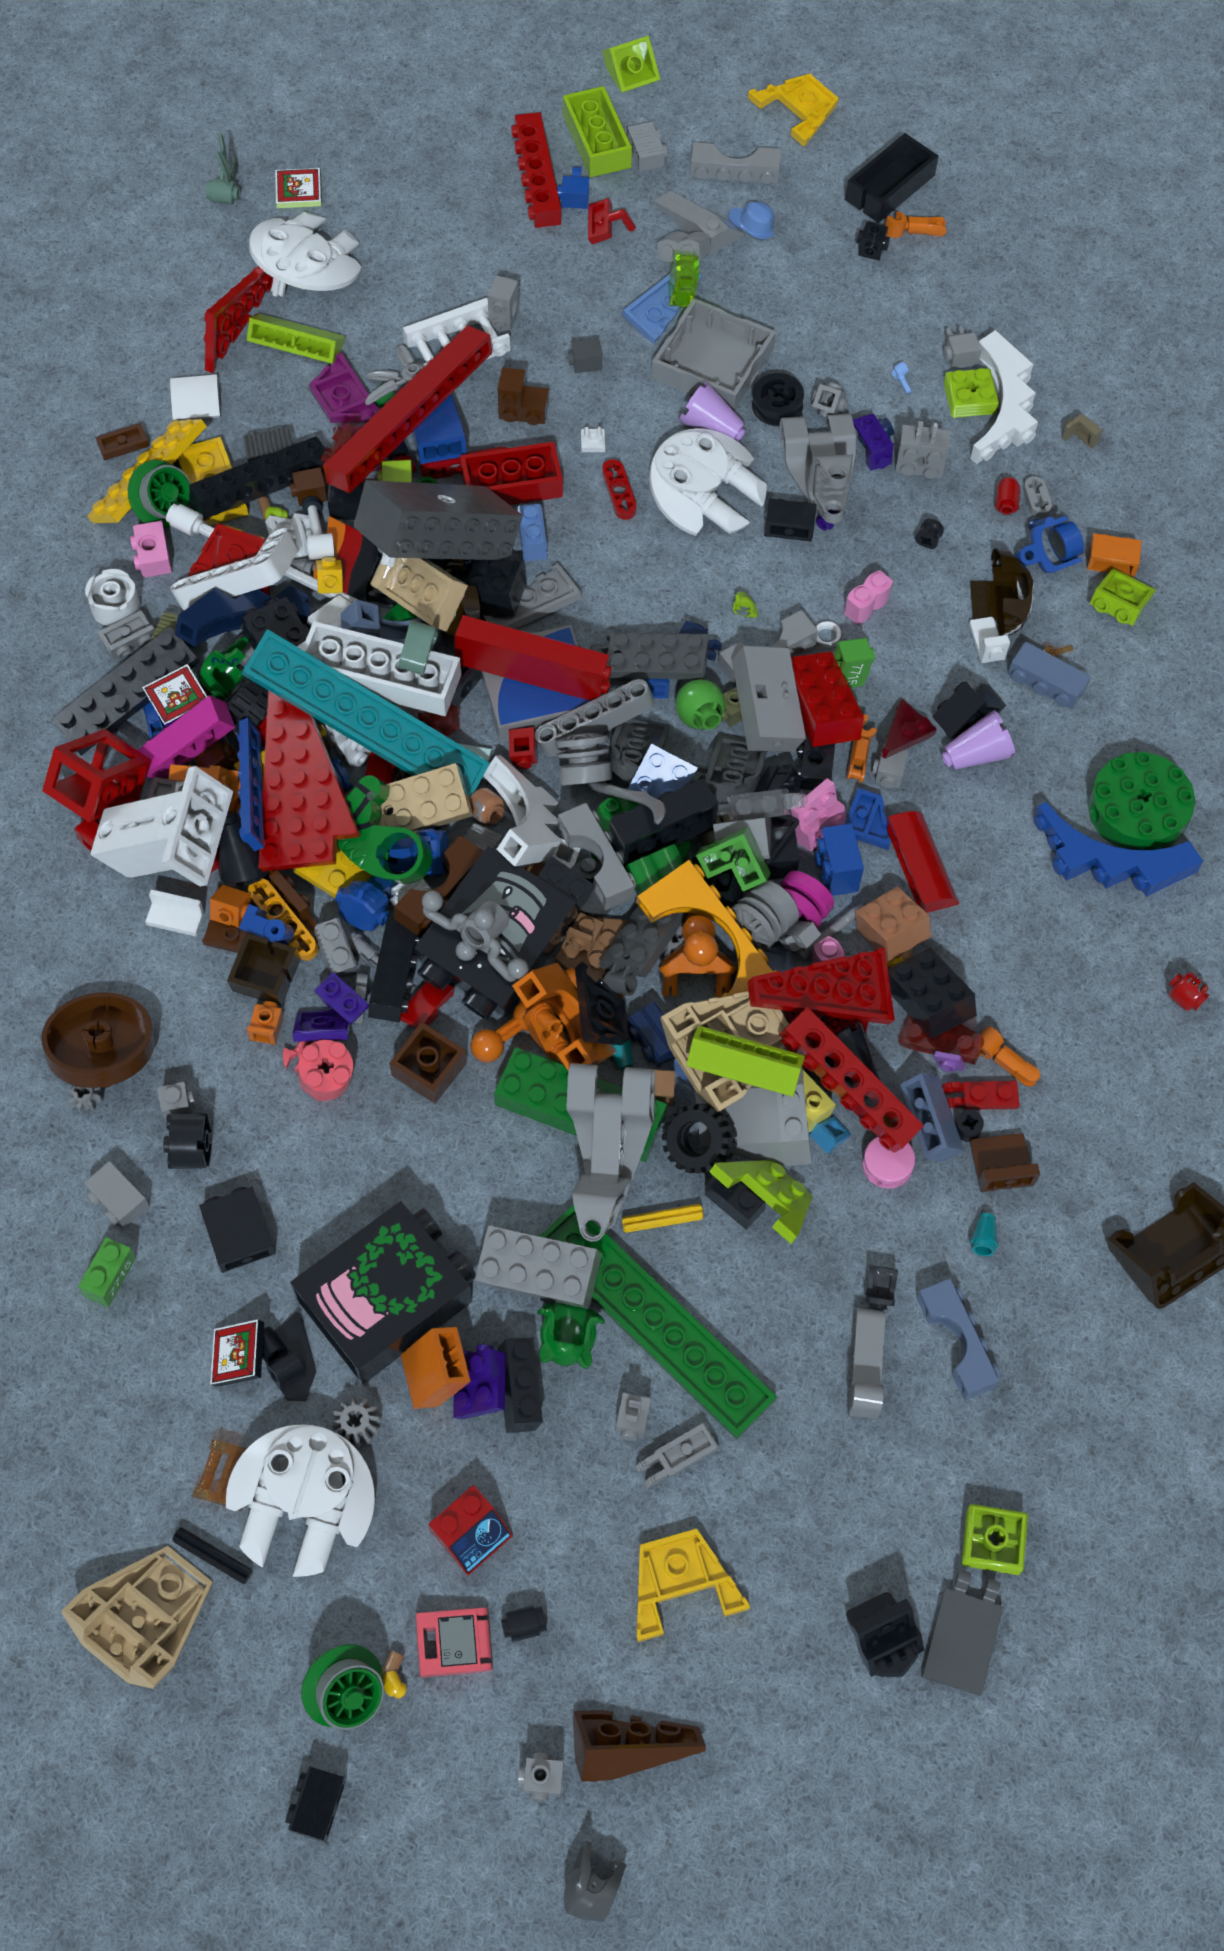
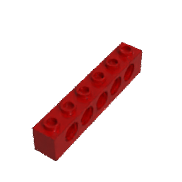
[511,112,561,228]
[778,1007,924,1153]

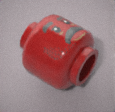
[1169,972,1210,1011]

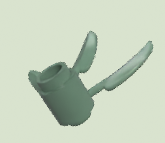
[206,133,240,204]

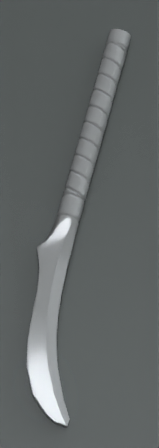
[587,782,666,825]

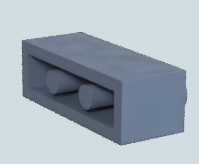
[1008,642,1091,709]
[900,1073,964,1162]

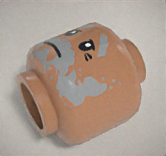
[469,788,505,826]

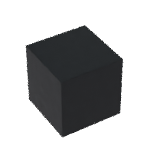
[767,826,800,880]

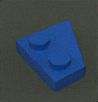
[845,788,891,850]

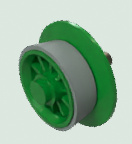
[128,460,191,528]
[301,1644,384,1730]

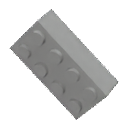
[474,1225,602,1309]

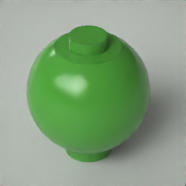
[675,679,725,730]

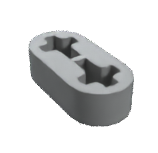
[1023,476,1052,518]

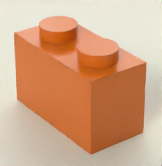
[1087,533,1142,577]

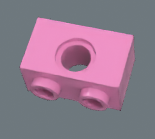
[130,521,172,578]

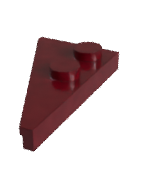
[881,699,937,759]

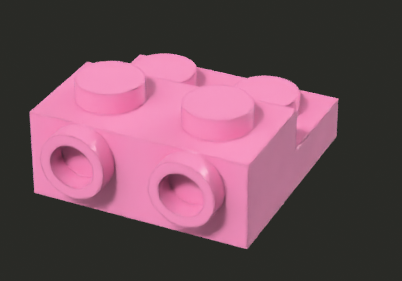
[791,778,846,852]

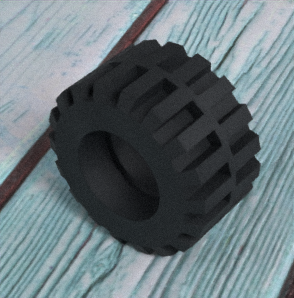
[224,676,269,733]
[662,1104,737,1174]

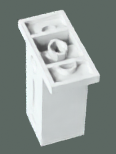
[90,766,233,886]

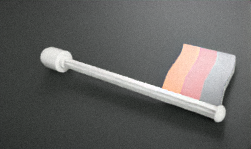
[166,504,379,603]

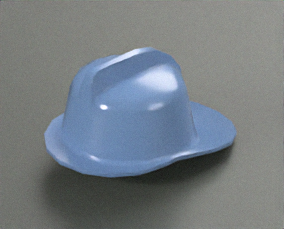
[728,202,774,239]

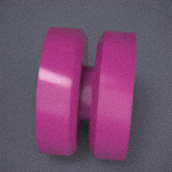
[780,871,835,929]

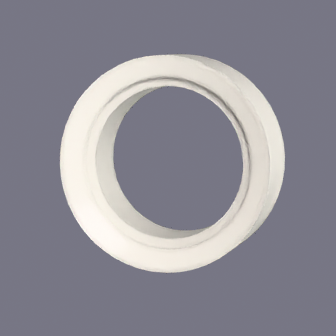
[816,621,841,648]

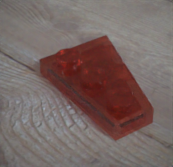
[898,1015,984,1065]

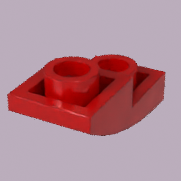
[401,982,454,1028]

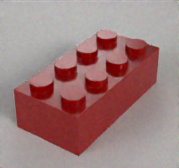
[460,442,563,505]
[791,651,864,747]

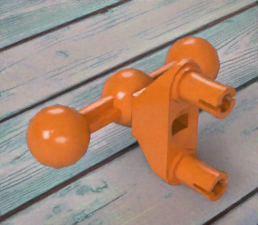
[659,913,736,997]
[470,967,577,1065]

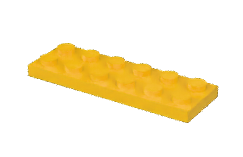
[87,419,207,523]

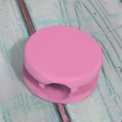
[862,1137,915,1189]

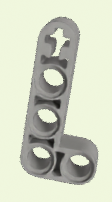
[848,1307,886,1419]

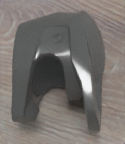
[564,1841,626,1921]

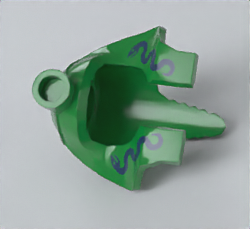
[199,637,248,702]

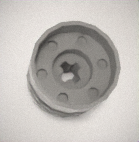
[555,733,612,785]
[731,880,799,951]

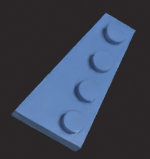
[622,262,702,344]

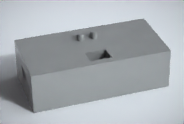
[732,646,806,752]

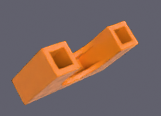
[512,963,617,1071]

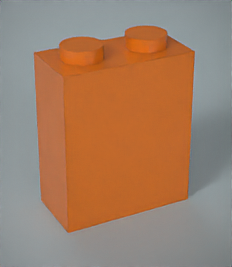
[401,1327,471,1409]

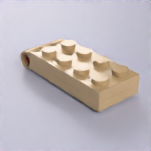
[370,558,468,632]
[379,763,473,833]

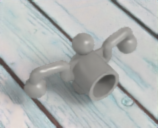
[422,890,529,982]

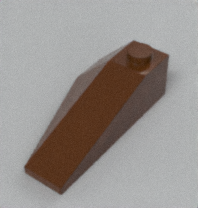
[573,1710,706,1782]

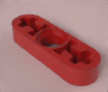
[602,459,636,520]

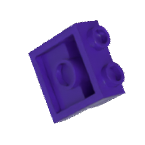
[453,1345,505,1419]

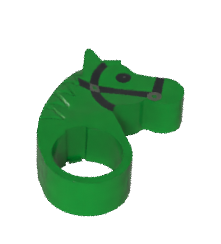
[337,776,432,884]

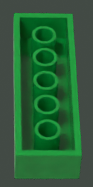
[494,1047,667,1162]

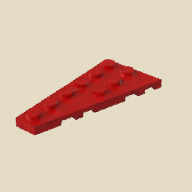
[204,266,273,373]
[747,947,895,1025]

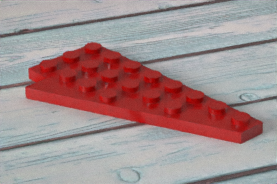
[258,691,360,871]

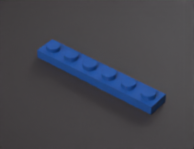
[237,717,264,851]

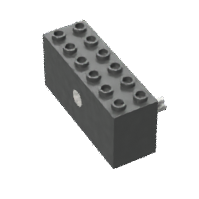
[353,480,523,567]

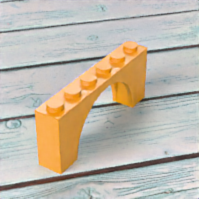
[636,860,777,997]

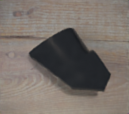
[262,1312,316,1401]

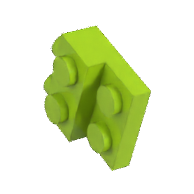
[1090,568,1156,626]

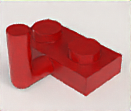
[588,198,636,244]

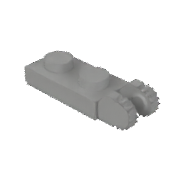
[635,1423,719,1488]

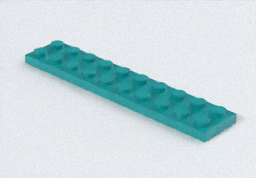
[241,629,490,799]

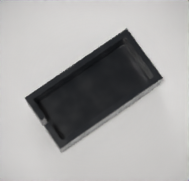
[845,133,939,223]

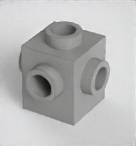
[812,382,848,417]
[518,1753,564,1802]

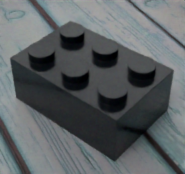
[888,948,977,1039]

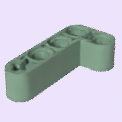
[398,620,439,675]

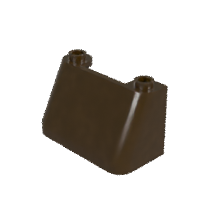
[1107,1182,1224,1309]

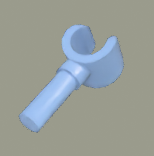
[892,362,912,394]

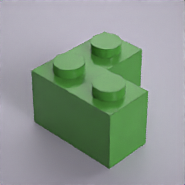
[696,827,771,892]

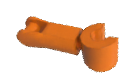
[885,211,947,238]
[846,714,877,783]
[971,1026,1040,1087]

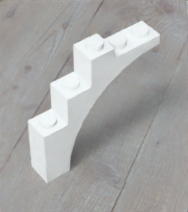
[970,330,1038,464]
[483,755,562,866]

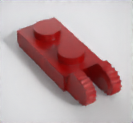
[942,1081,1020,1110]

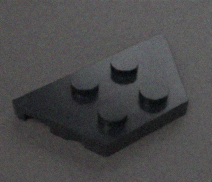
[575,962,629,1045]

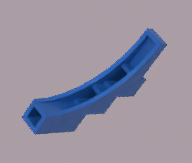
[1034,802,1203,897]

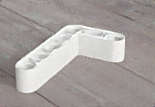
[170,528,299,611]

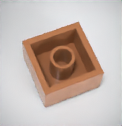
[855,886,931,962]

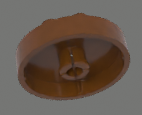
[41,992,155,1088]

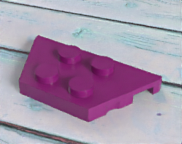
[309,352,379,423]

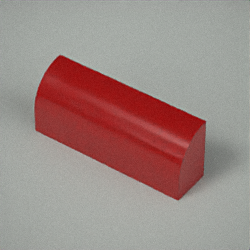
[887,811,959,913]

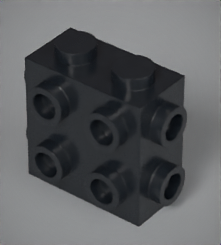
[240,597,310,651]

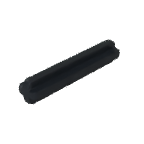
[172,1527,252,1584]

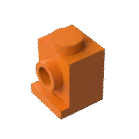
[247,1001,284,1045]

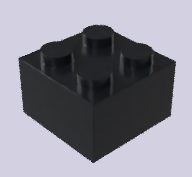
[465,560,527,617]

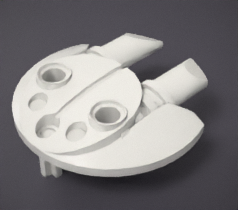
[249,211,362,297]
[649,428,767,536]
[226,1424,375,1577]

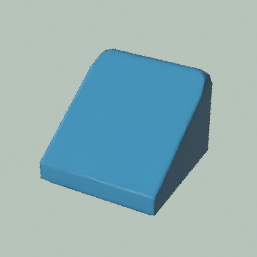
[809,1116,851,1154]

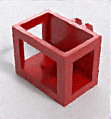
[42,729,151,823]

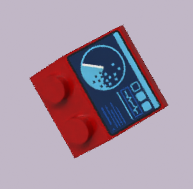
[428,1485,513,1576]

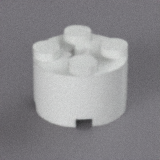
[85,569,140,626]

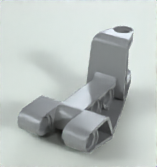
[780,413,856,524]
[567,1063,655,1242]

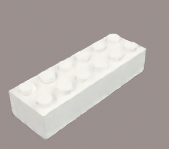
[302,621,461,716]

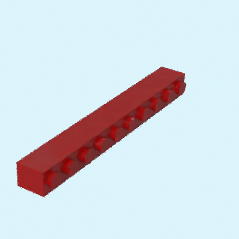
[323,325,492,493]

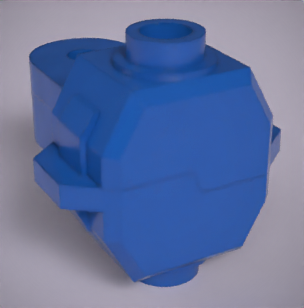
[386,829,450,876]
[335,875,397,931]

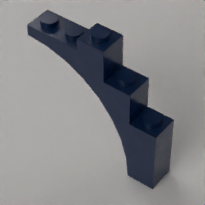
[175,584,317,647]

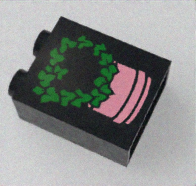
[290,1201,476,1385]

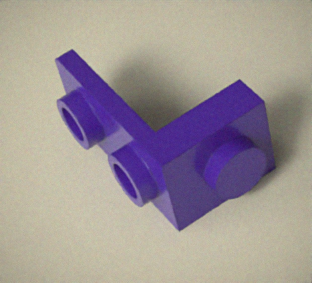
[853,414,894,471]
[314,972,369,1024]

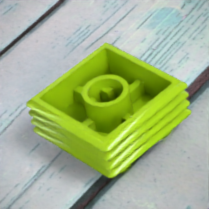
[943,368,999,418]
[961,1504,1028,1575]

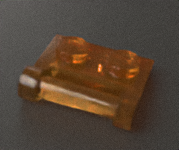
[192,1439,247,1511]

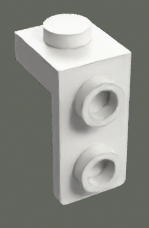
[969,617,1010,663]

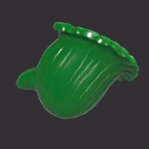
[537,1302,605,1369]

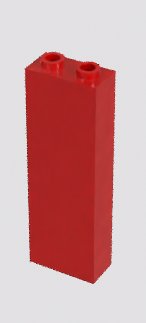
[455,615,612,701]

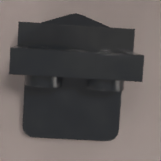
[846,1592,925,1677]

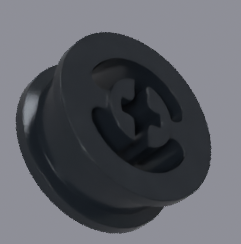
[752,373,804,426]

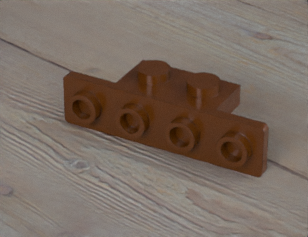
[257,870,318,952]

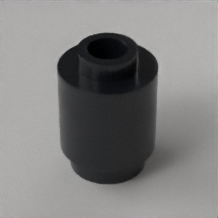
[501,1605,547,1642]

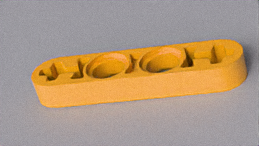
[248,879,319,961]

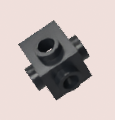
[856,222,890,261]

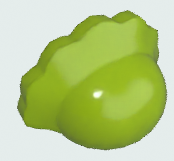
[732,591,758,618]

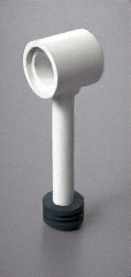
[302,496,334,560]

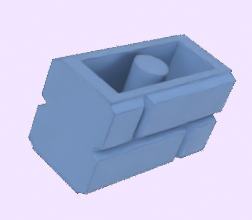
[517,504,547,561]

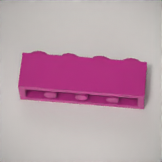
[138,695,235,779]

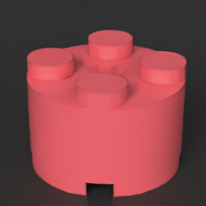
[298,1040,353,1101]

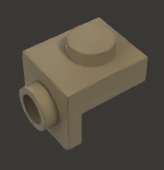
[1062,413,1102,449]

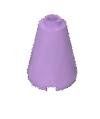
[679,381,746,442]
[941,710,1015,770]

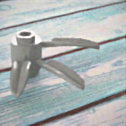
[365,345,424,405]

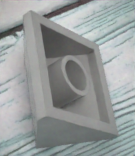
[713,817,771,859]

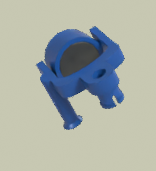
[1015,515,1084,574]

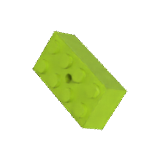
[563,86,632,178]

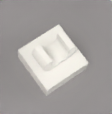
[581,427,605,452]

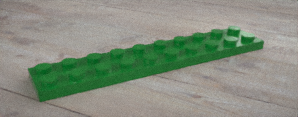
[539,1204,777,1440]

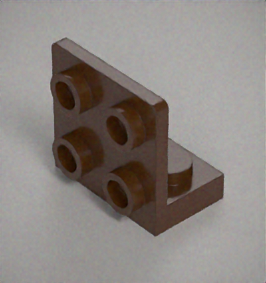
[970,1133,1040,1192]

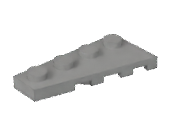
[483,562,582,629]

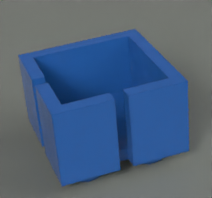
[814,823,864,896]

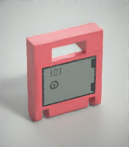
[415,1608,493,1678]

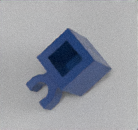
[557,167,589,209]

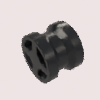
[915,519,944,549]
[955,1110,984,1142]

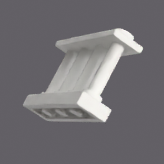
[403,298,510,367]

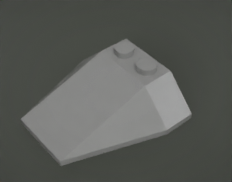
[695,1066,812,1166]

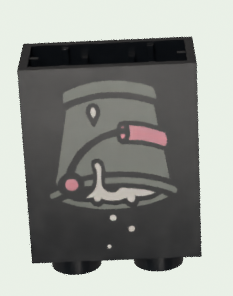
[414,845,578,1020]

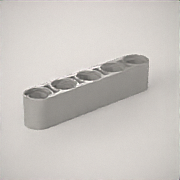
[535,679,655,756]

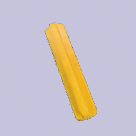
[621,1204,703,1233]

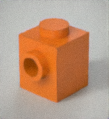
[210,884,251,928]

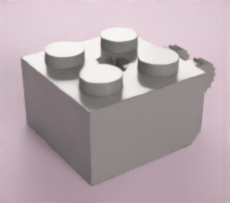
[895,421,950,479]

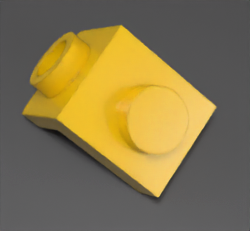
[316,557,343,594]

